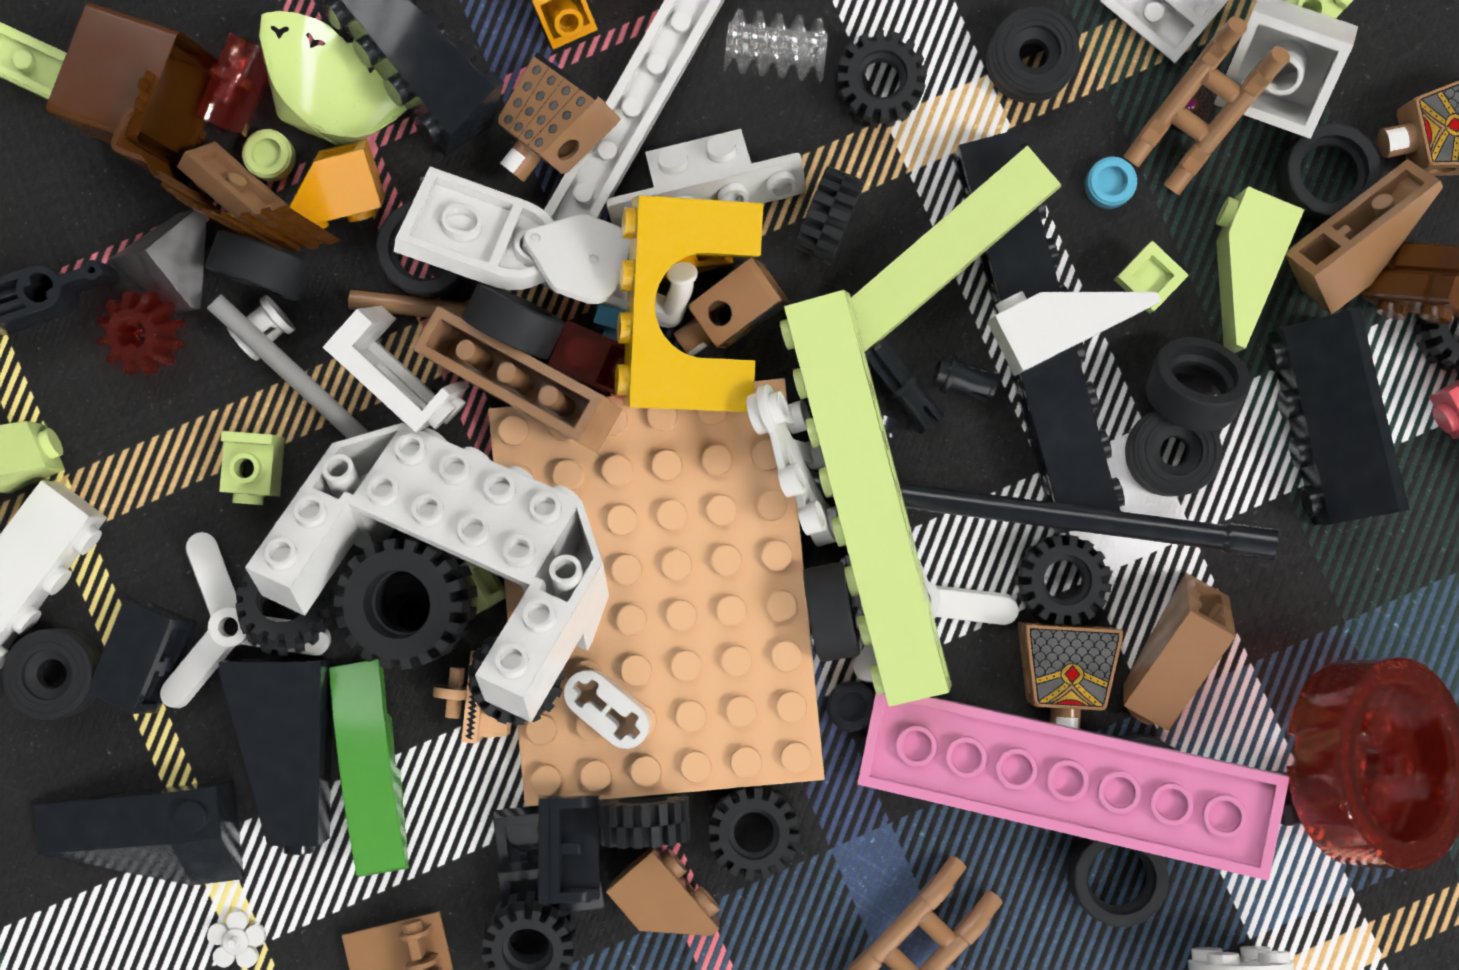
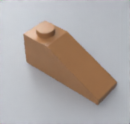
[1285,159,1443,315]

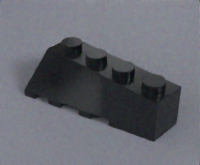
[322,0,504,157]

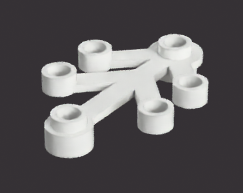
[746,384,838,547]

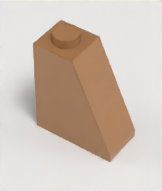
[1123,572,1236,731]

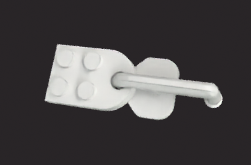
[394,167,697,328]

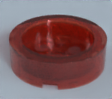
[1286,657,1459,870]

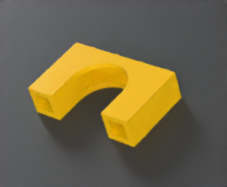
[615,195,763,412]

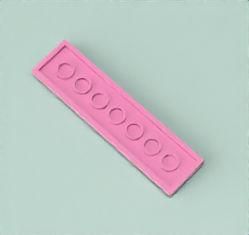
[858,694,1289,881]

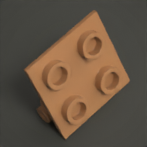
[342,911,454,970]

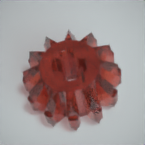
[95,291,186,375]

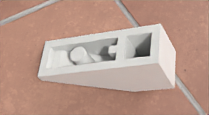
[987,291,1161,376]

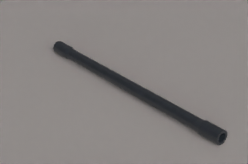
[808,468,1279,560]

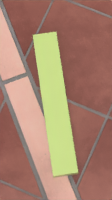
[851,145,1061,353]

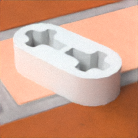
[564,668,652,749]

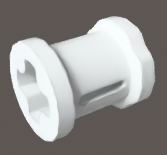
[227,295,295,361]

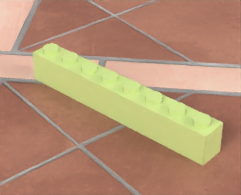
[780,290,952,707]

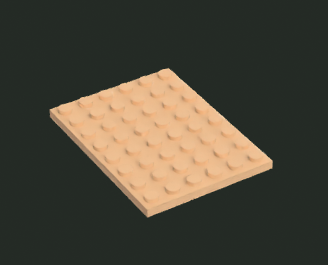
[488,378,825,807]

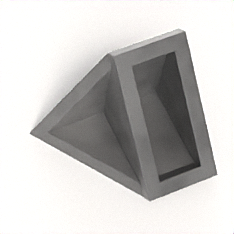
[108,209,207,312]

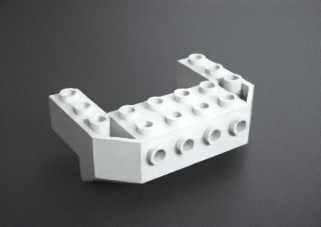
[245,423,609,722]

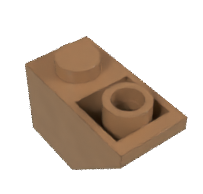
[606,847,720,936]

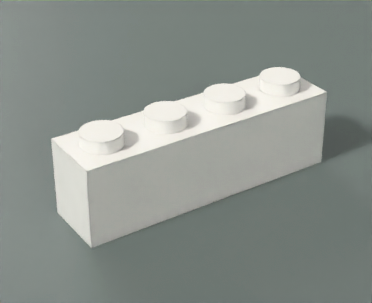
[0,480,107,669]

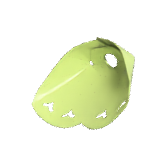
[259,11,407,146]

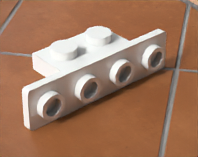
[606,129,806,228]

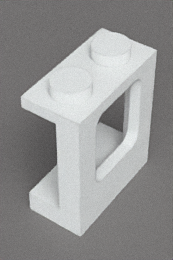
[323,305,470,433]

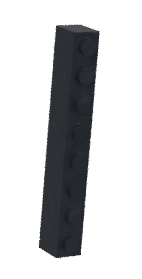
[952,130,1125,534]

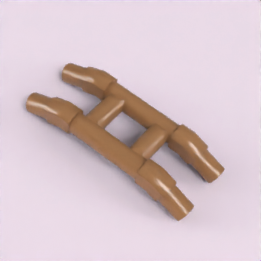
[1123,16,1290,195]
[846,856,1003,970]

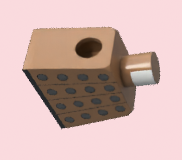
[498,53,621,182]

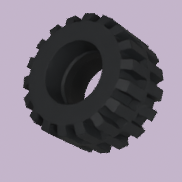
[334,536,478,670]

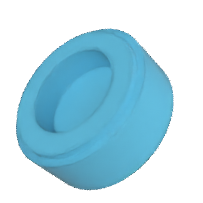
[1084,157,1137,209]

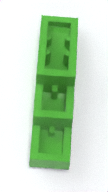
[329,659,409,877]

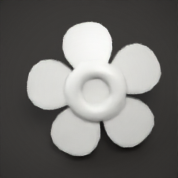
[207,910,266,969]

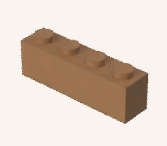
[412,306,622,454]

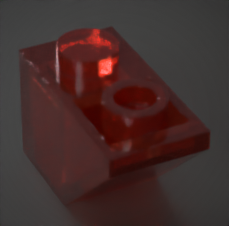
[548,320,625,400]

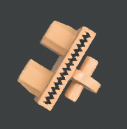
[433,648,511,744]

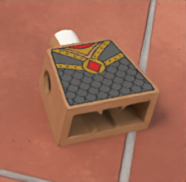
[1377,81,1459,176]
[674,257,791,356]
[1018,622,1123,729]

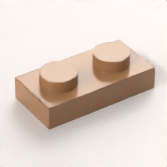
[177,142,289,217]

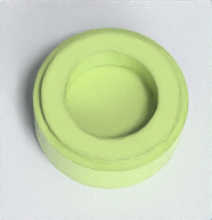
[242,129,296,182]

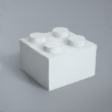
[1214,0,1358,139]

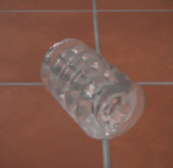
[724,8,828,83]

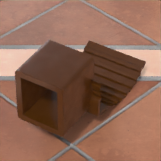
[46,2,342,251]

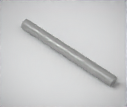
[207,294,369,439]

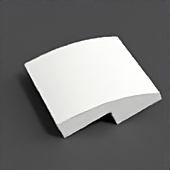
[1100,0,1228,64]

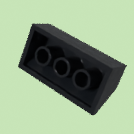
[1266,307,1410,525]

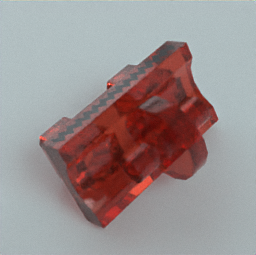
[196,33,269,137]

